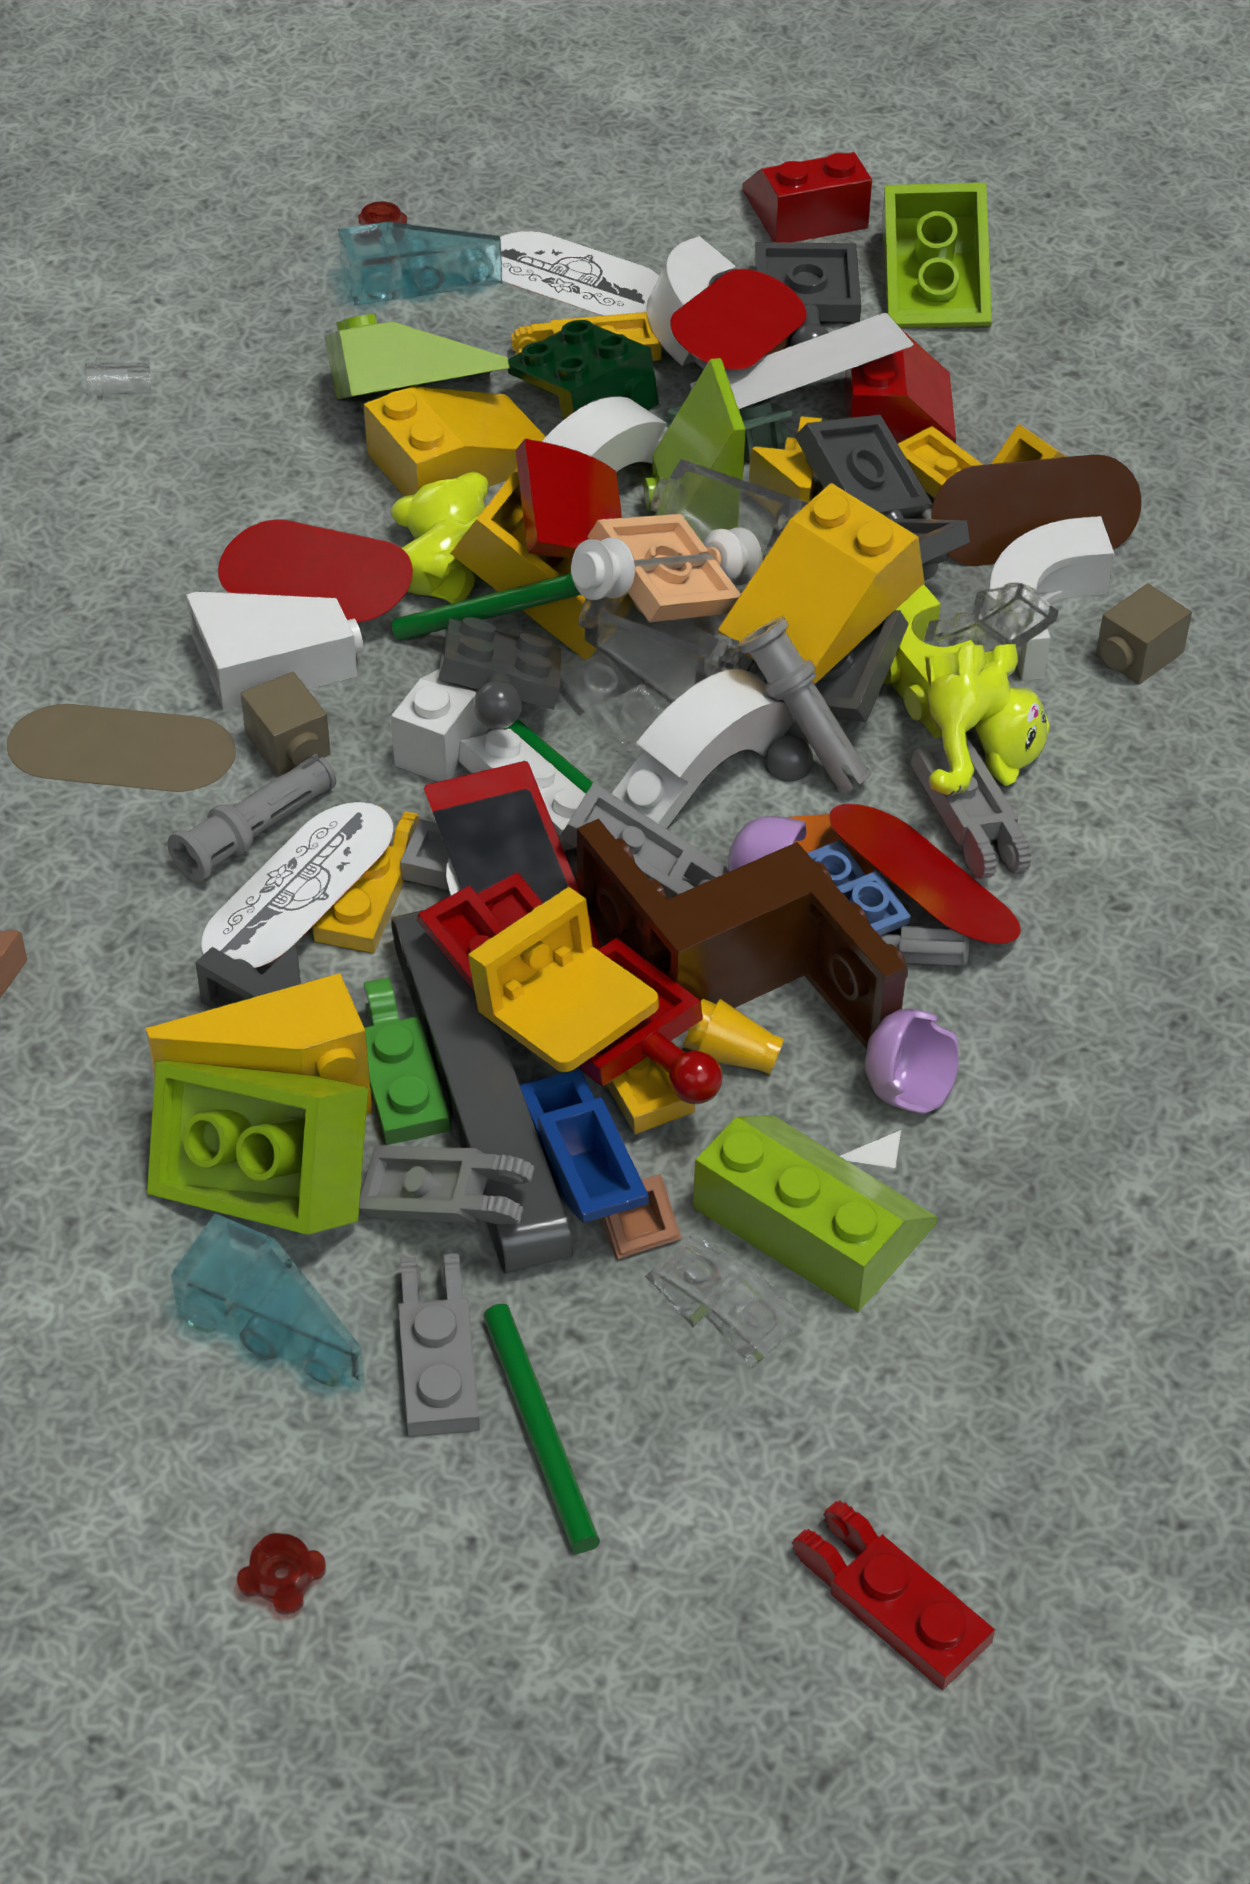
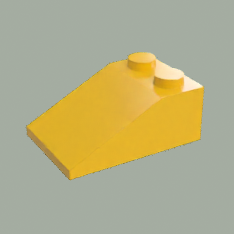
[364,386,545,496]
[718,483,925,684]
[145,973,372,1115]

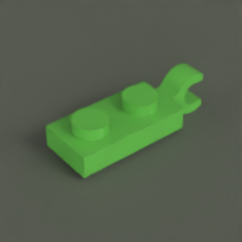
[363,977,450,1145]

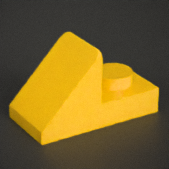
[749,416,822,521]

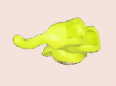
[390,471,489,604]
[925,644,1050,796]

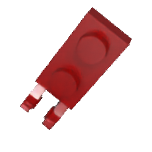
[792,1500,995,1690]

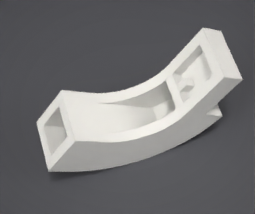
[646,236,736,370]
[542,397,668,472]
[985,516,1114,681]
[612,669,794,829]

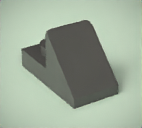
[195,946,301,1009]

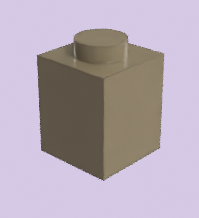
[1095,583,1192,685]
[240,671,331,777]

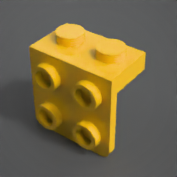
[468,887,659,1072]

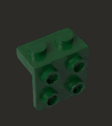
[507,320,659,420]

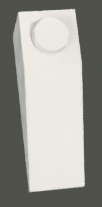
[391,669,489,782]

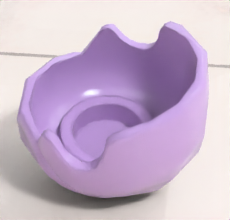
[728,816,807,872]
[865,1008,959,1114]

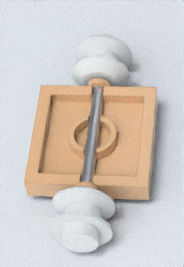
[571,514,762,622]

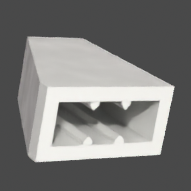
[186,592,364,710]

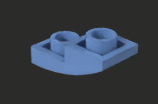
[808,840,911,935]

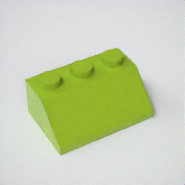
[693,1115,938,1312]

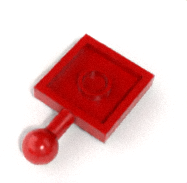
[578,938,723,1104]

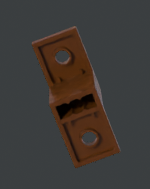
[577,819,908,1049]

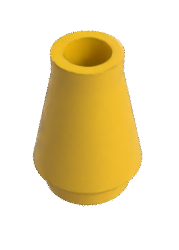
[683,999,785,1075]

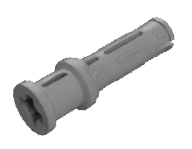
[738,617,872,794]
[167,754,336,883]

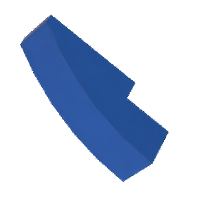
[520,1068,649,1223]

